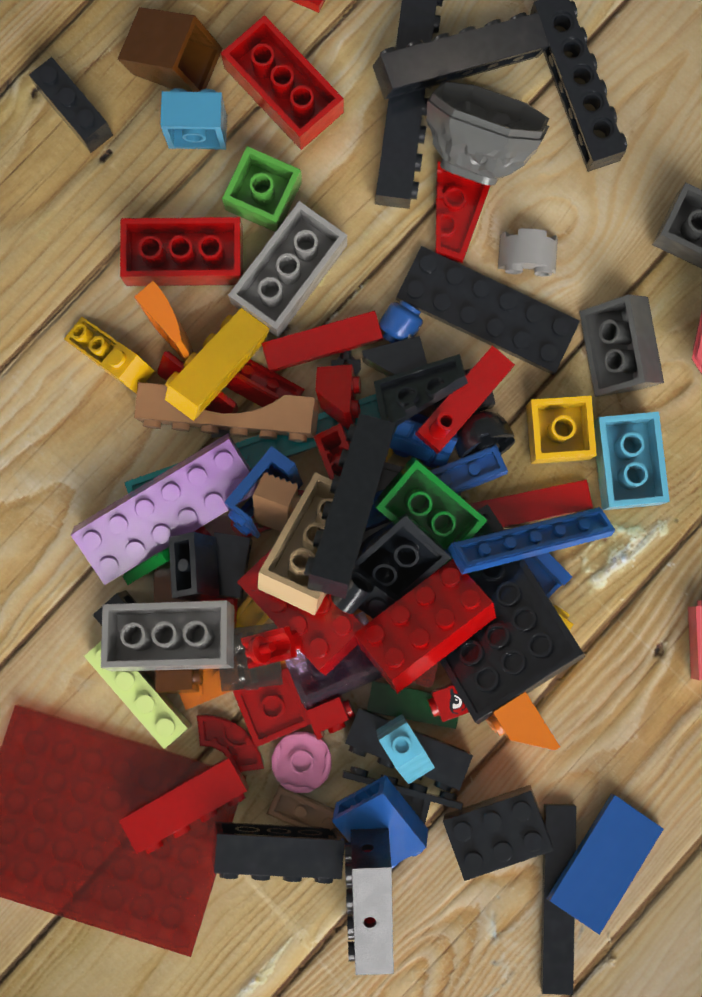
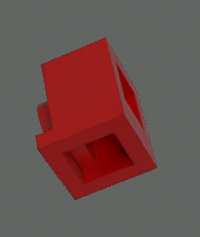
[306,695,355,740]

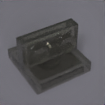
[219,623,283,692]

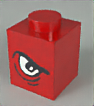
[427,683,469,722]

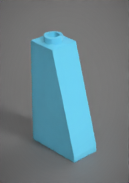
[376,714,435,784]

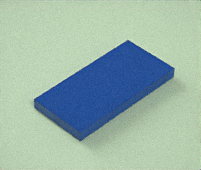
[546,793,664,935]

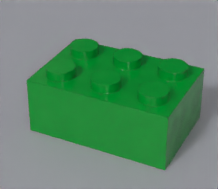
[373,457,487,565]

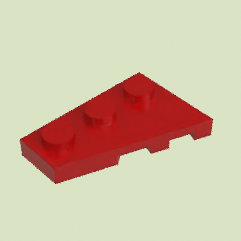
[435,161,491,263]

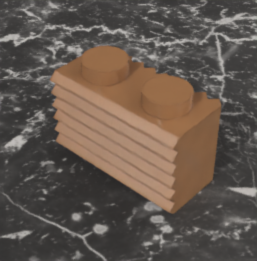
[252,472,301,532]

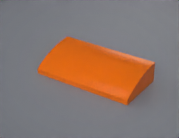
[134,281,193,362]

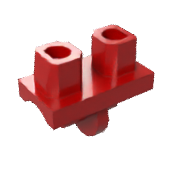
[240,625,301,669]

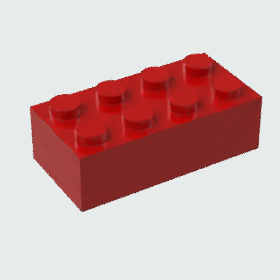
[221,15,344,150]
[120,217,243,286]
[237,549,364,676]
[354,559,496,694]

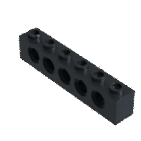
[530,0,627,172]

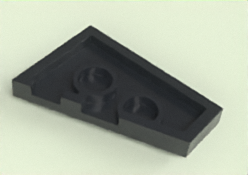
[374,354,468,427]

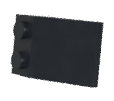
[355,513,452,598]

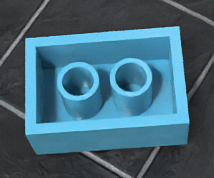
[594,412,670,510]

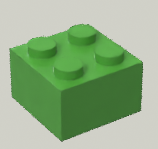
[222,146,302,232]

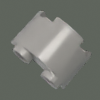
[498,228,558,277]

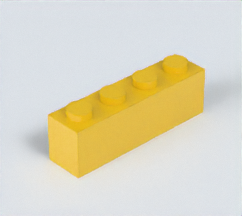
[165,308,270,421]

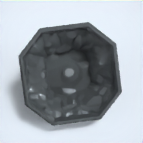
[426,81,550,185]

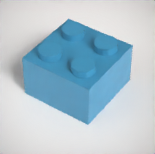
[160,88,227,150]

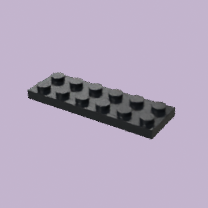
[396,246,580,375]

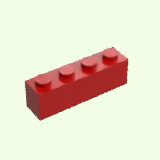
[119,755,249,854]

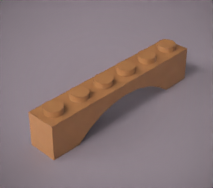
[134,382,320,442]

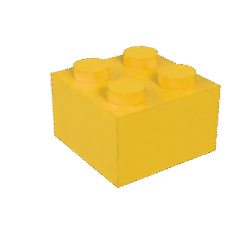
[526,396,597,464]

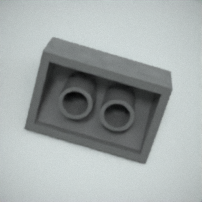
[579,294,664,397]

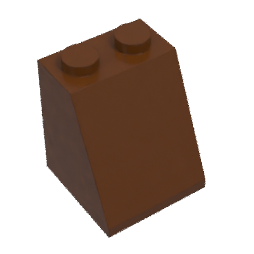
[118,7,223,92]

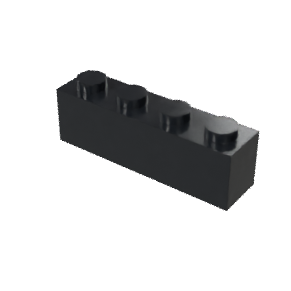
[345,707,473,792]

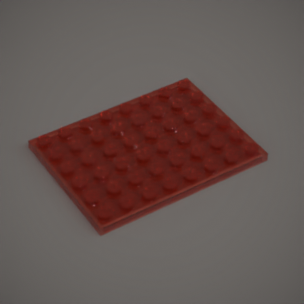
[0,704,247,957]

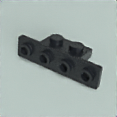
[342,766,464,824]

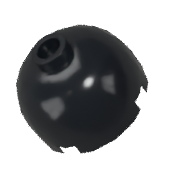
[455,410,515,459]

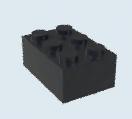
[443,785,553,881]

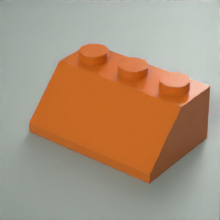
[485,692,560,750]

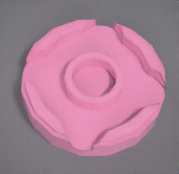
[272,731,332,793]

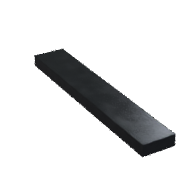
[541,804,576,995]

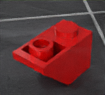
[315,364,361,430]

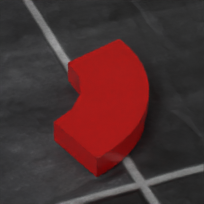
[197,714,264,772]

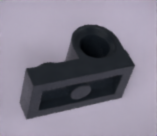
[331,565,401,619]

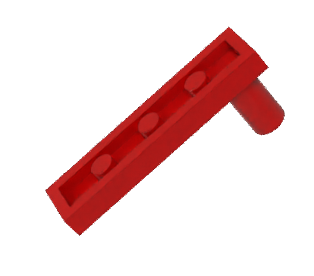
[415,345,515,454]

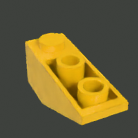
[64,317,154,394]

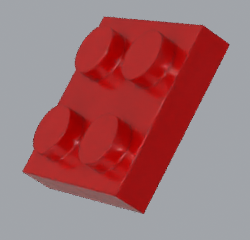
[233,667,311,747]

